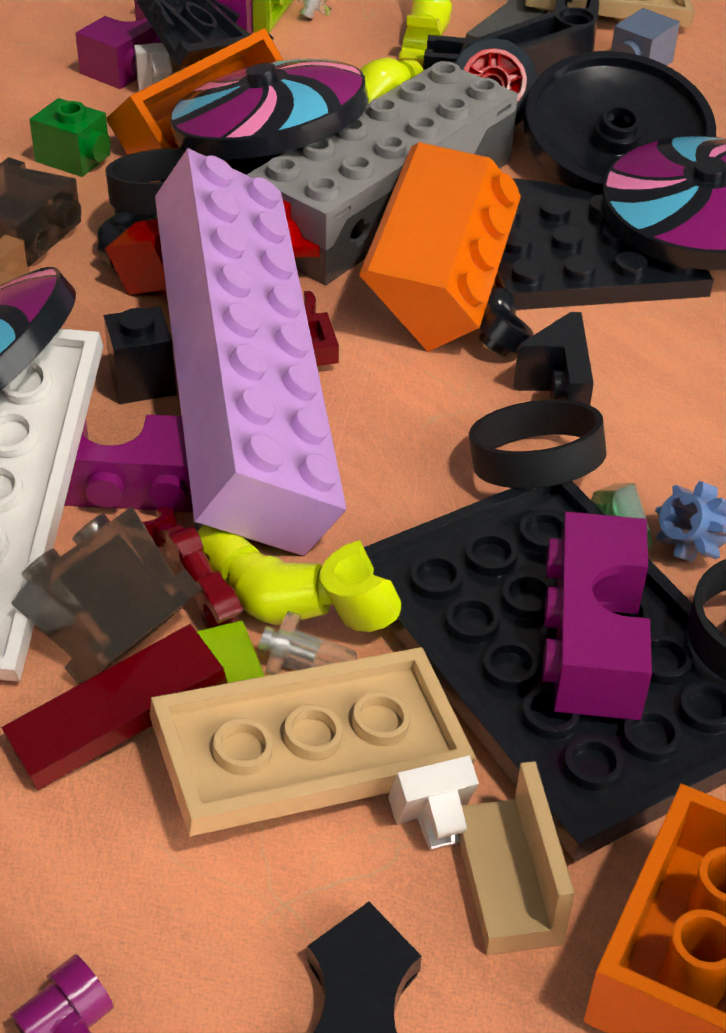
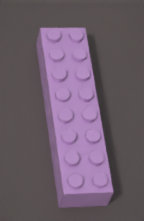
[155,148,347,556]

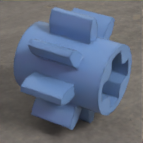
[655,481,726,562]

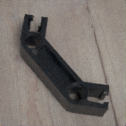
[423,0,599,77]

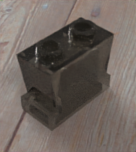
[0,157,81,267]
[11,507,202,685]

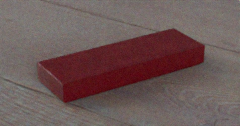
[1,623,228,791]

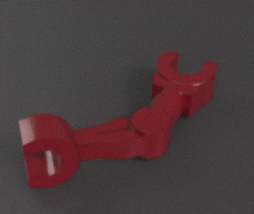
[126,506,243,629]

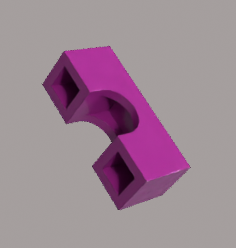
[75,0,162,89]
[64,414,193,512]
[542,511,652,720]

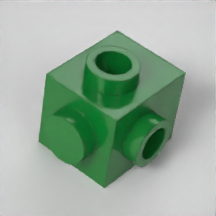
[29,98,111,177]

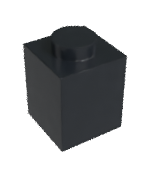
[104,306,176,404]

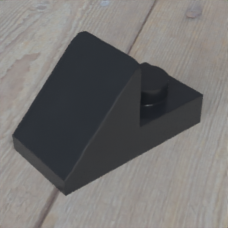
[513,312,594,405]

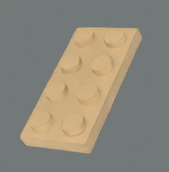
[149,647,476,837]

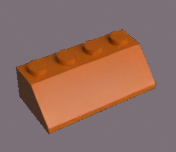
[106,28,284,160]
[359,142,521,352]

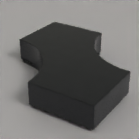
[307,901,422,1033]

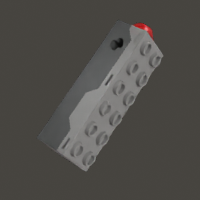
[247,61,518,286]

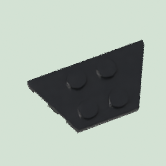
[136,0,274,67]

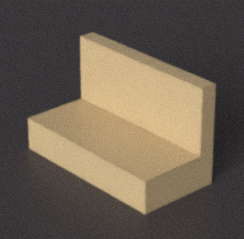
[458,761,575,956]

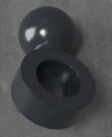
[479,287,534,356]

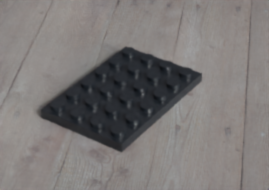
[364,481,726,861]

